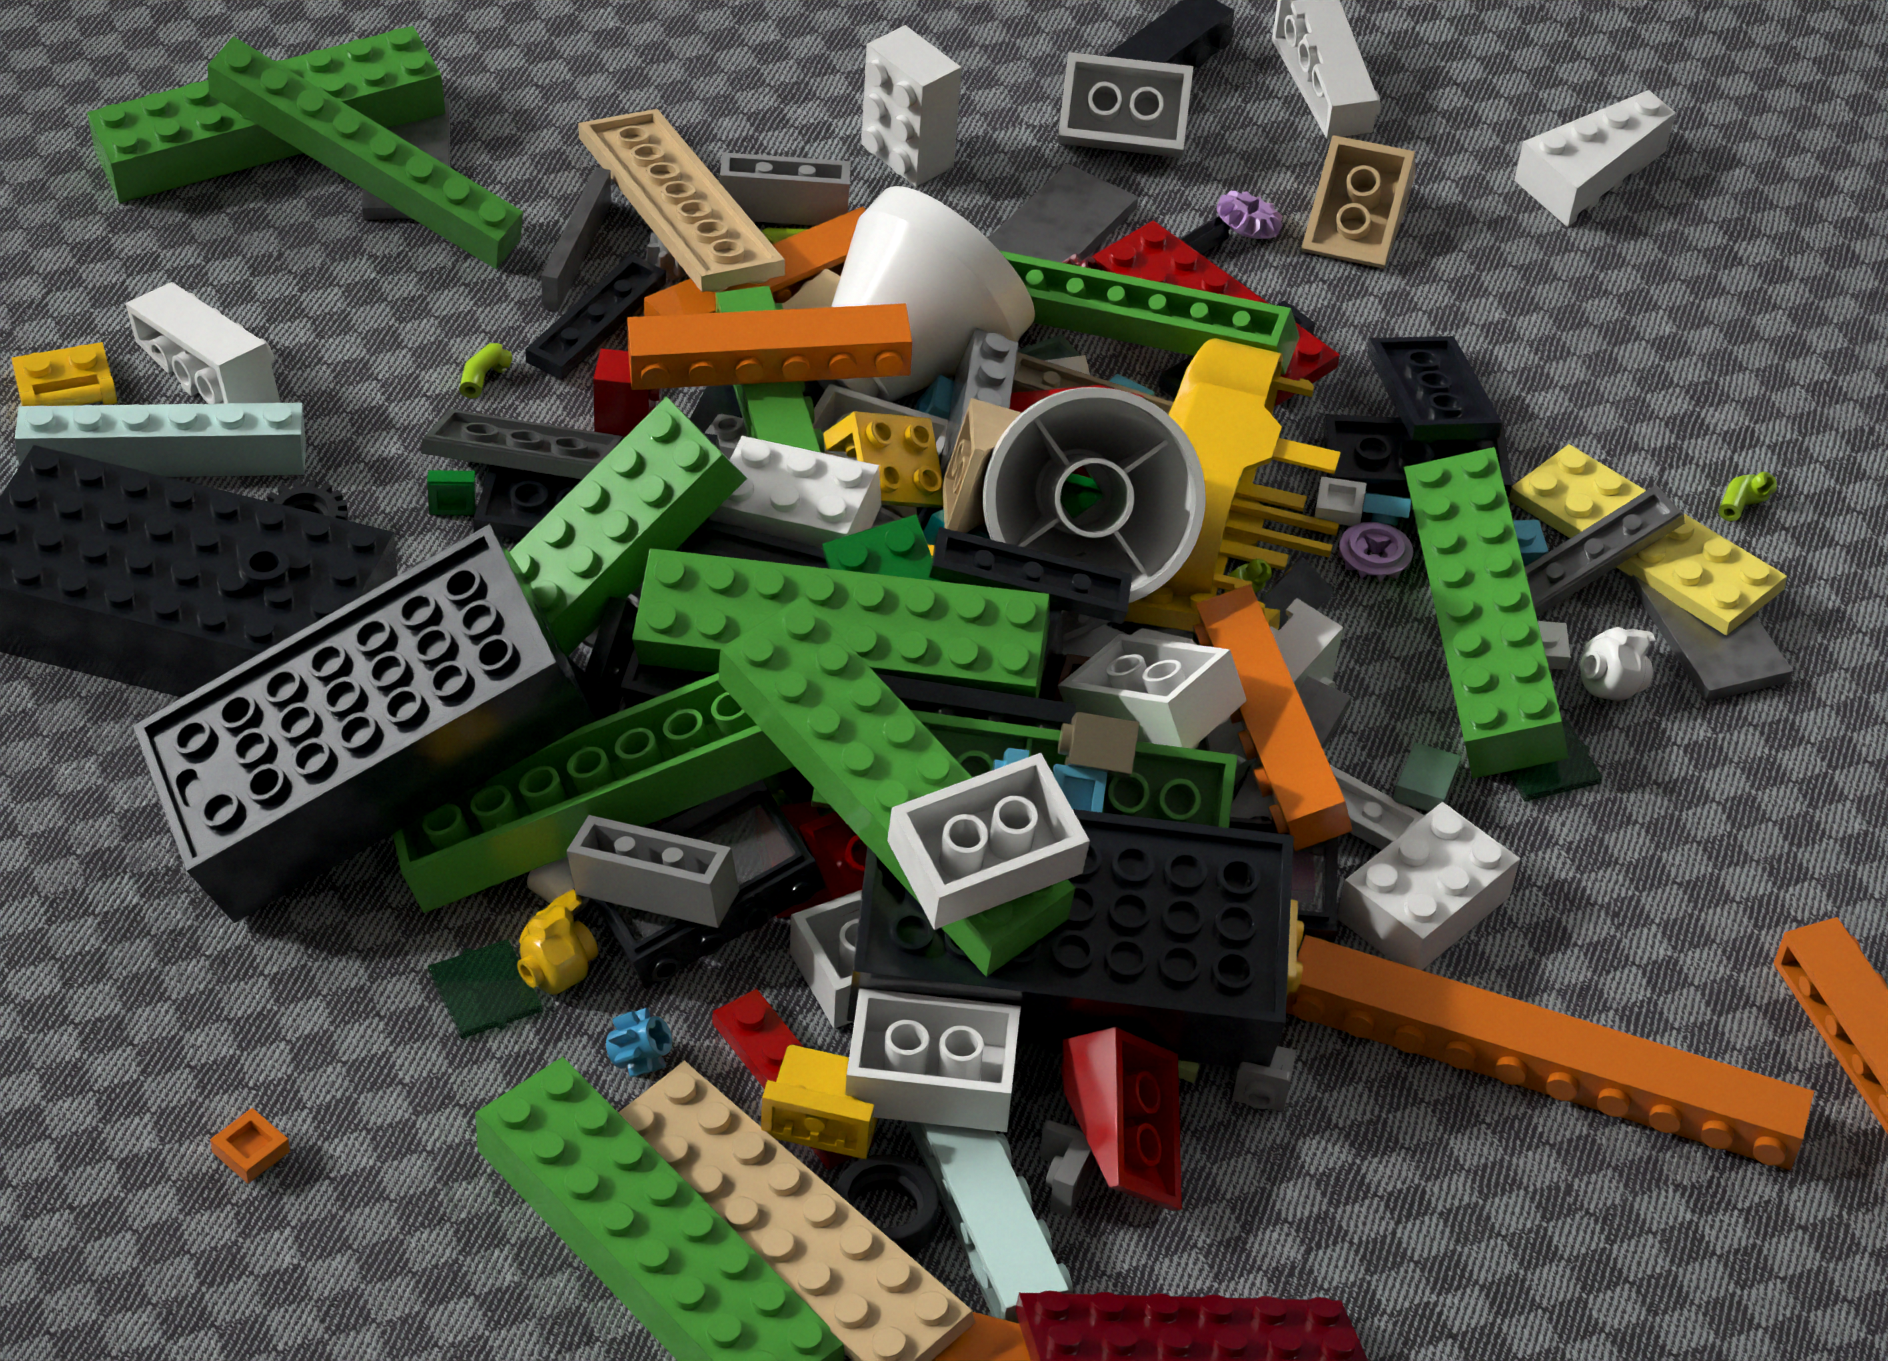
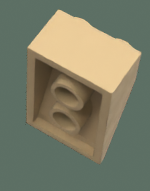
[1301,135,1415,269]
[942,398,1021,533]

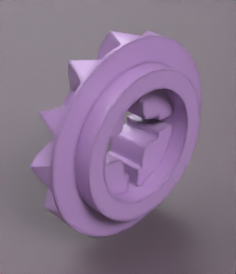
[1217,191,1283,239]
[1338,522,1413,582]

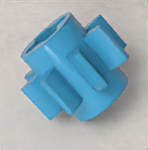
[606,1008,672,1078]

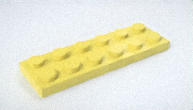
[1509,444,1787,636]

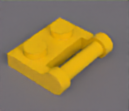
[11,342,117,406]

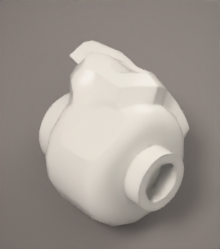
[1580,627,1656,701]

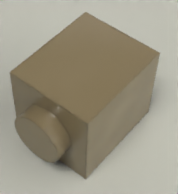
[1058,712,1140,779]

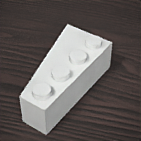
[1272,0,1381,139]
[1514,90,1676,227]
[125,282,281,404]
[1207,598,1343,785]

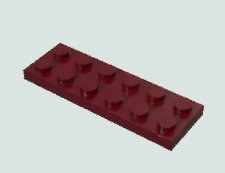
[1015,1290,1368,1361]

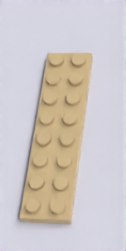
[578,109,785,292]
[618,1060,975,1361]

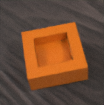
[210,1108,290,1184]

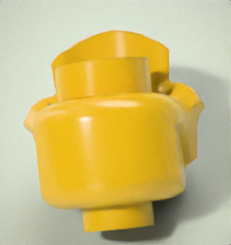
[517,889,598,995]

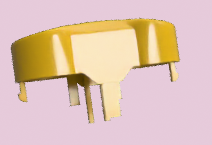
[1162,338,1341,596]

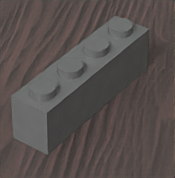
[941,328,1018,480]

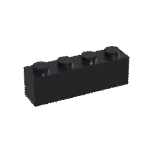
[1105,0,1235,70]

